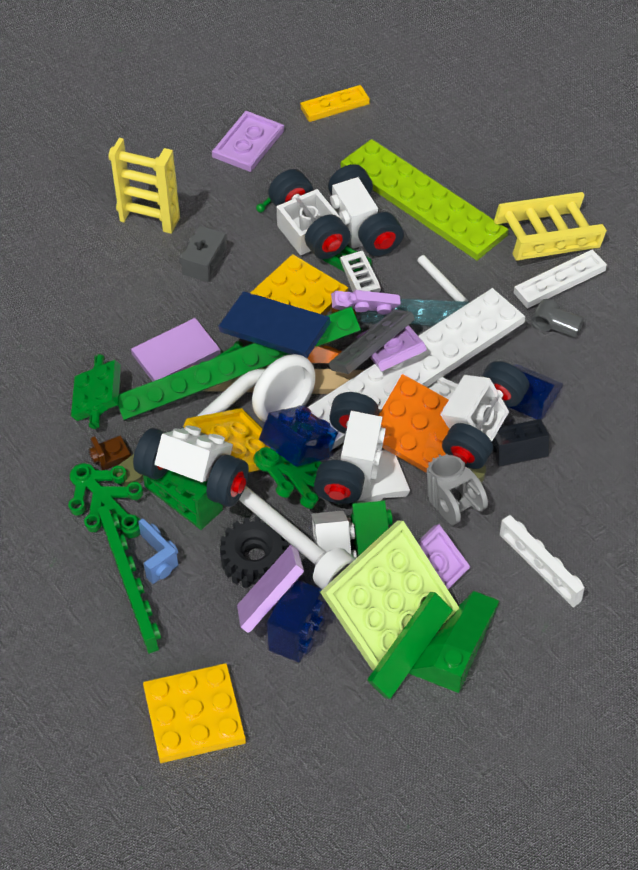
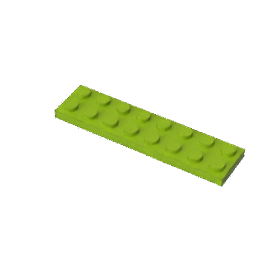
[341,139,509,261]

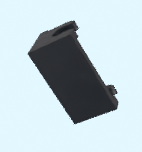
[492,419,549,467]

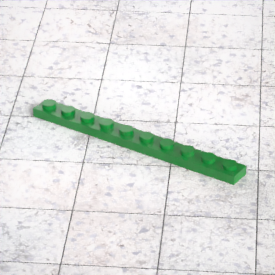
[118,306,361,420]

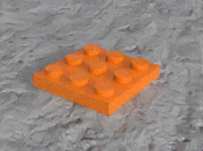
[378,374,450,473]

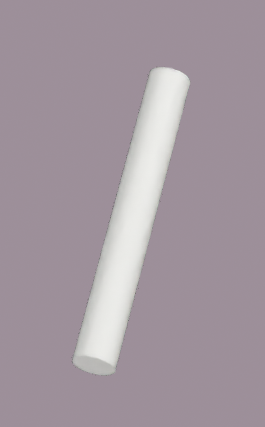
[417,255,468,307]

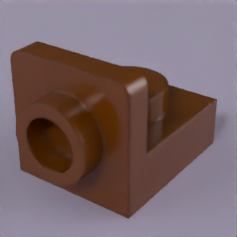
[88,435,130,470]

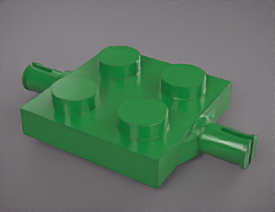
[71,354,121,429]

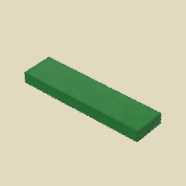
[367,592,453,699]

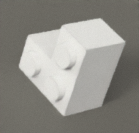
[311,510,357,558]

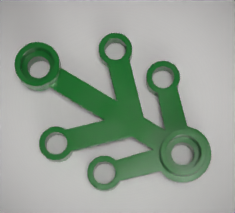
[253,447,338,509]
[68,463,143,539]

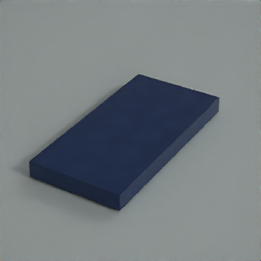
[218,291,331,358]

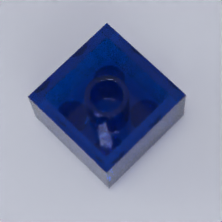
[259,405,338,467]
[267,580,325,663]

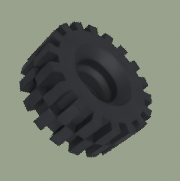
[220,517,288,588]

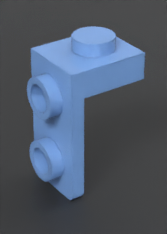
[138,518,178,584]

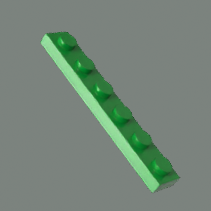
[97,505,161,654]

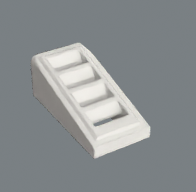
[340,251,381,292]

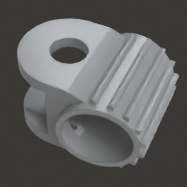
[427,454,488,525]

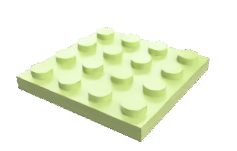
[320,521,459,671]

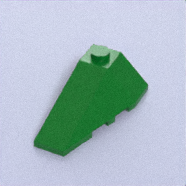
[408,591,499,693]

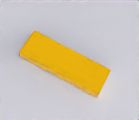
[300,85,370,122]

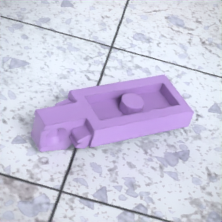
[331,290,401,315]

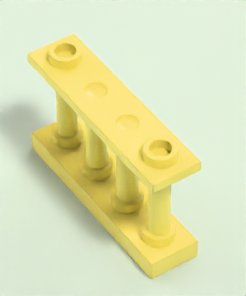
[109,138,180,234]
[494,192,607,261]

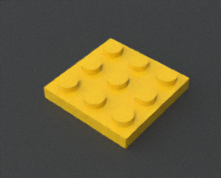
[250,254,348,315]
[183,408,286,472]
[143,663,246,763]

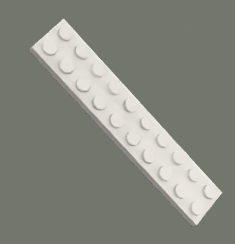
[298,288,525,451]

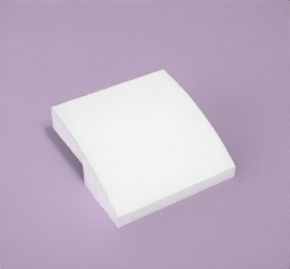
[355,450,410,503]

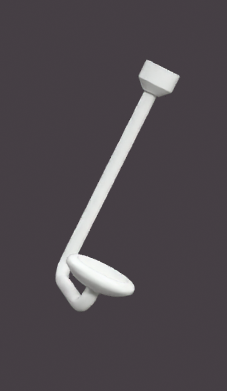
[197,354,356,590]

